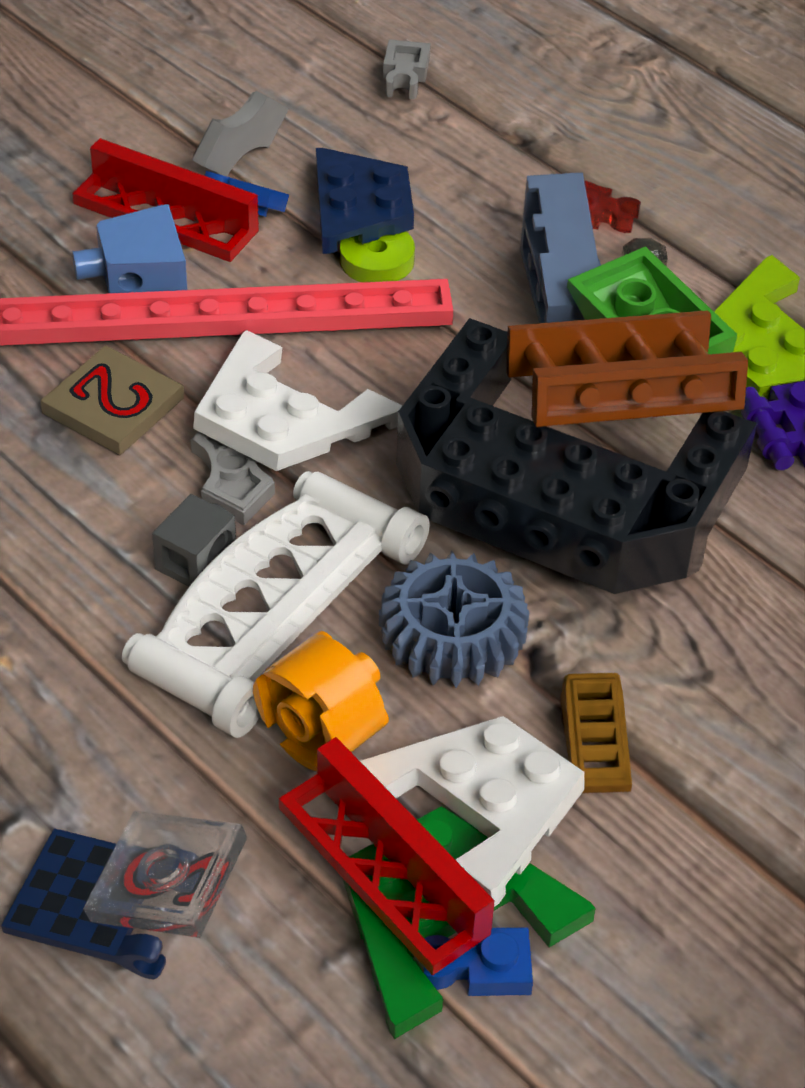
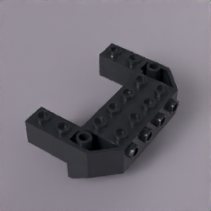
[396,318,757,594]

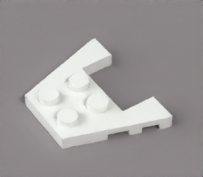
[193,330,402,471]
[360,716,584,907]

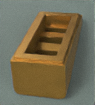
[560,673,632,793]

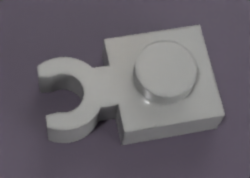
[383,40,431,99]

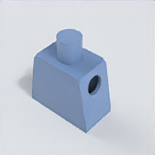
[72,204,188,293]

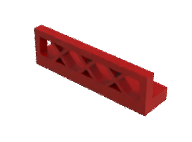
[72,138,259,262]
[278,737,495,976]

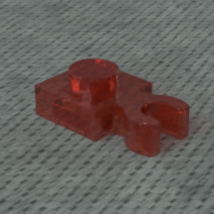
[584,181,641,233]

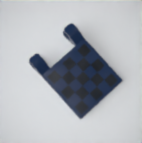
[1,828,202,980]

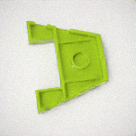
[714,255,805,399]

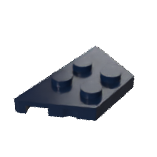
[316,148,414,254]

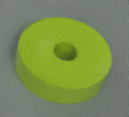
[340,231,415,282]

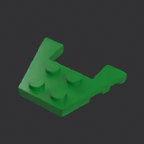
[342,806,596,1039]

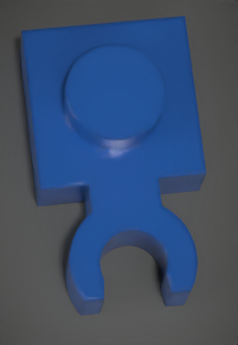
[205,171,289,217]
[424,927,533,996]

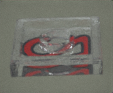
[83,811,248,938]

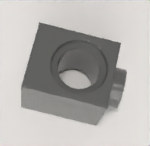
[152,494,236,587]

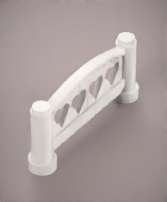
[122,471,430,738]

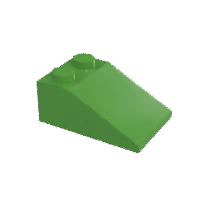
[567,246,738,354]

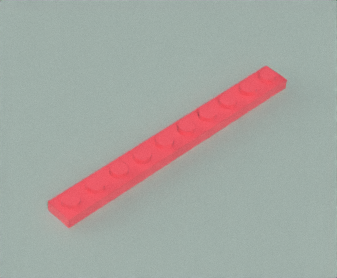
[0,279,453,346]

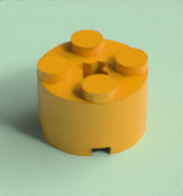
[253,631,389,771]

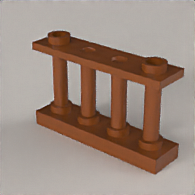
[506,310,748,427]

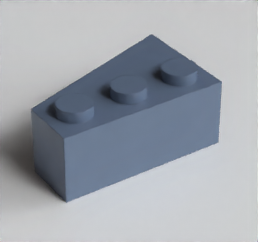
[520,172,601,323]

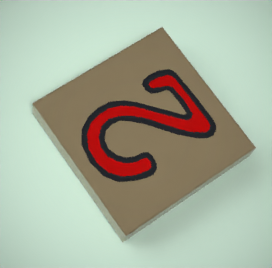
[40,345,184,455]

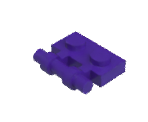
[741,381,805,470]

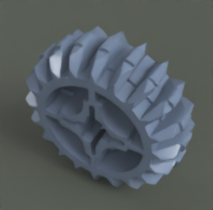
[379,550,529,688]

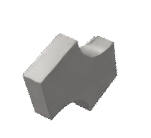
[192,91,289,176]
[191,432,275,525]

